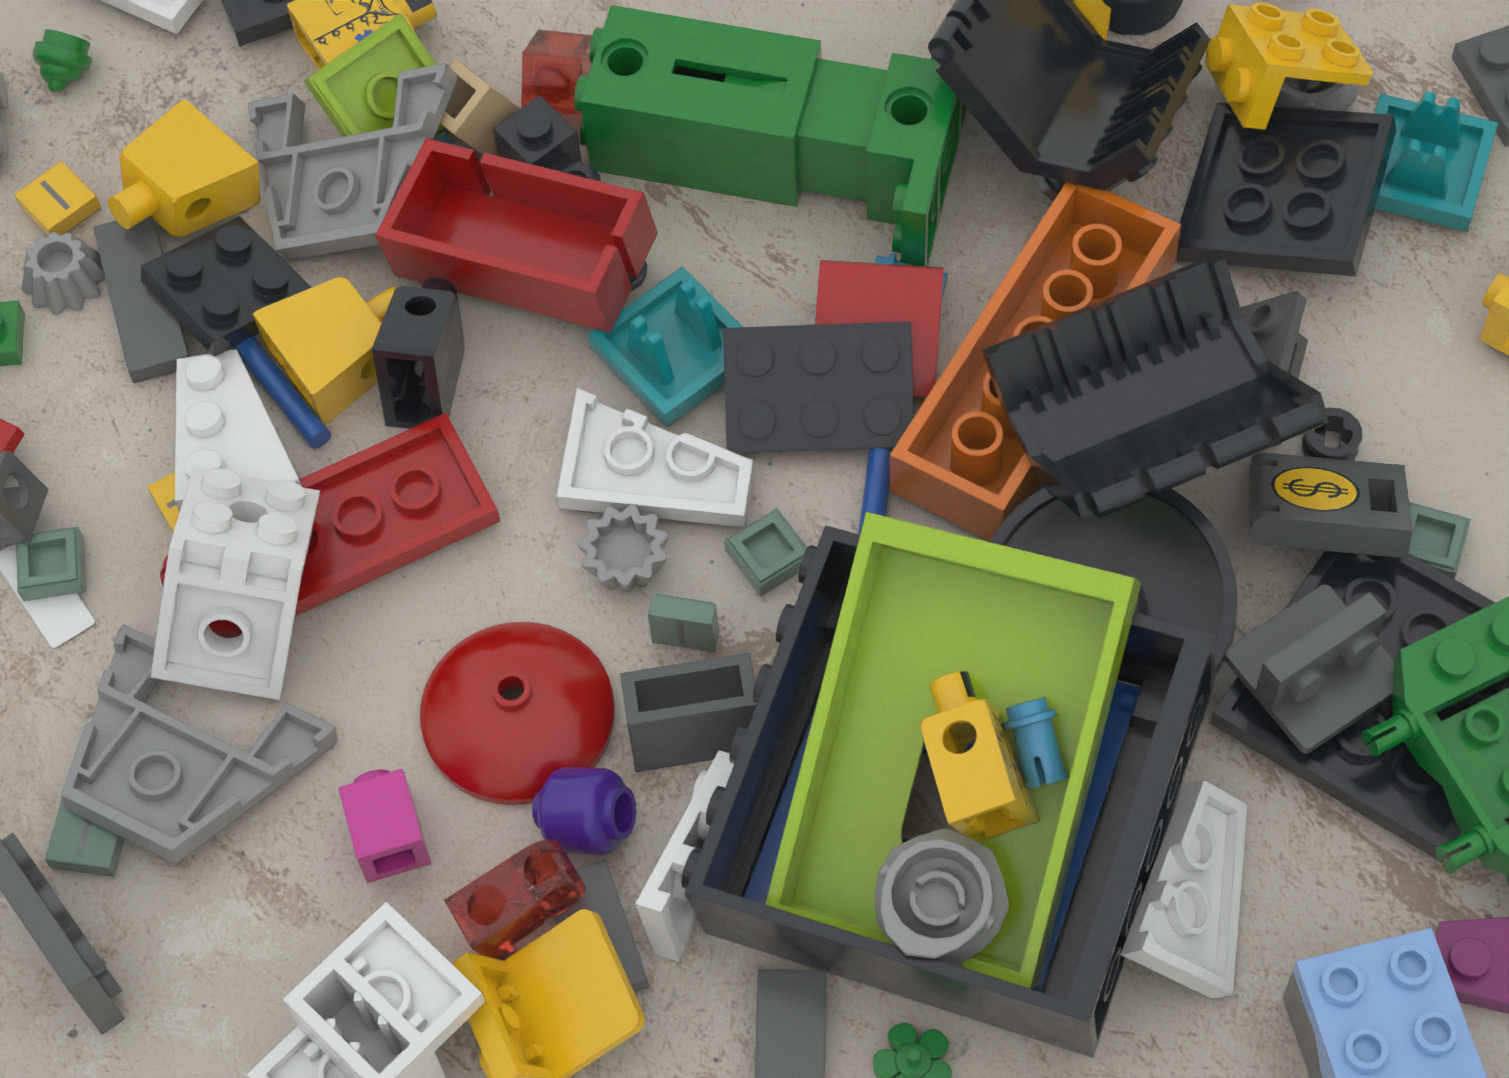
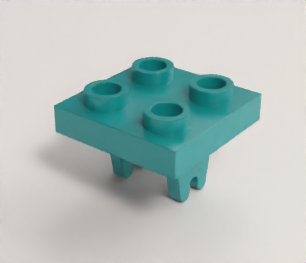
[1375,91,1498,232]
[588,266,743,427]

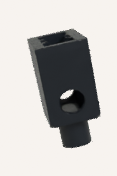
[372,278,465,429]

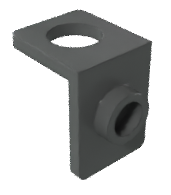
[0,451,49,544]

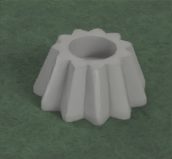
[21,232,105,315]
[577,504,669,592]

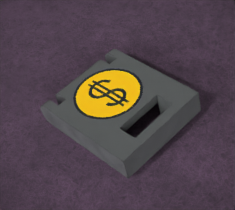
[1249,453,1413,558]

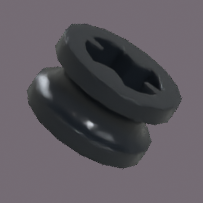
[1302,407,1362,461]

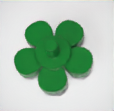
[873,1023,952,1078]

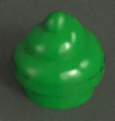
[32,29,92,92]

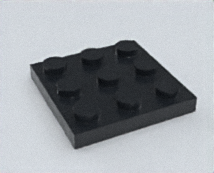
[1176,103,1397,277]

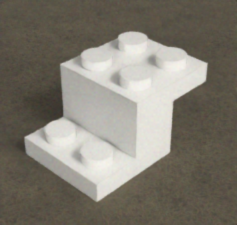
[246,902,485,1078]

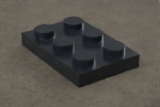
[723,321,914,453]

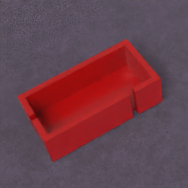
[375,138,658,333]

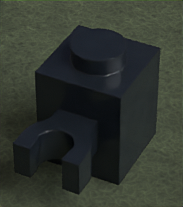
[493,95,601,182]

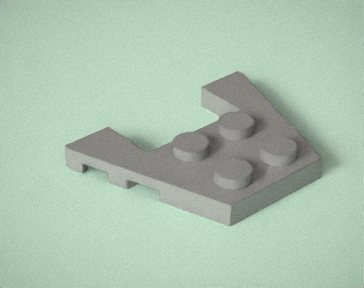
[248,63,457,260]
[61,624,338,864]

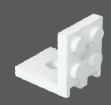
[150,467,320,700]

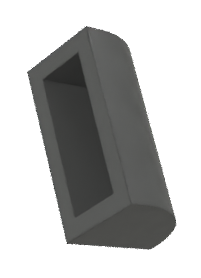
[620,653,757,772]

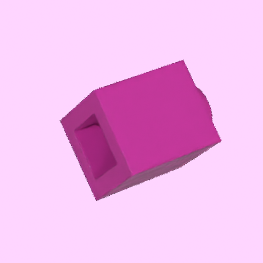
[338,768,431,883]

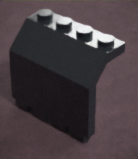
[928,0,1211,190]
[982,254,1328,519]

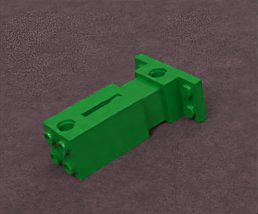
[574,5,967,266]

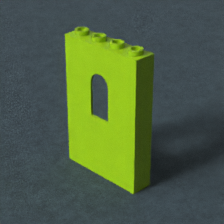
[765,512,1141,989]

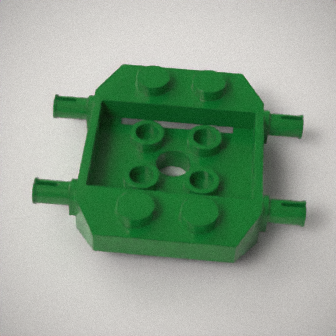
[1362,596,1509,876]

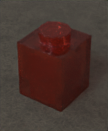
[521,29,592,115]

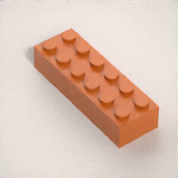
[890,182,1181,541]

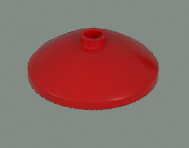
[420,622,615,805]

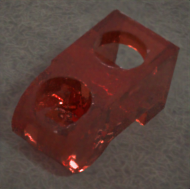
[444,839,586,961]

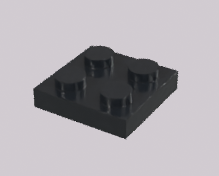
[141,216,312,356]

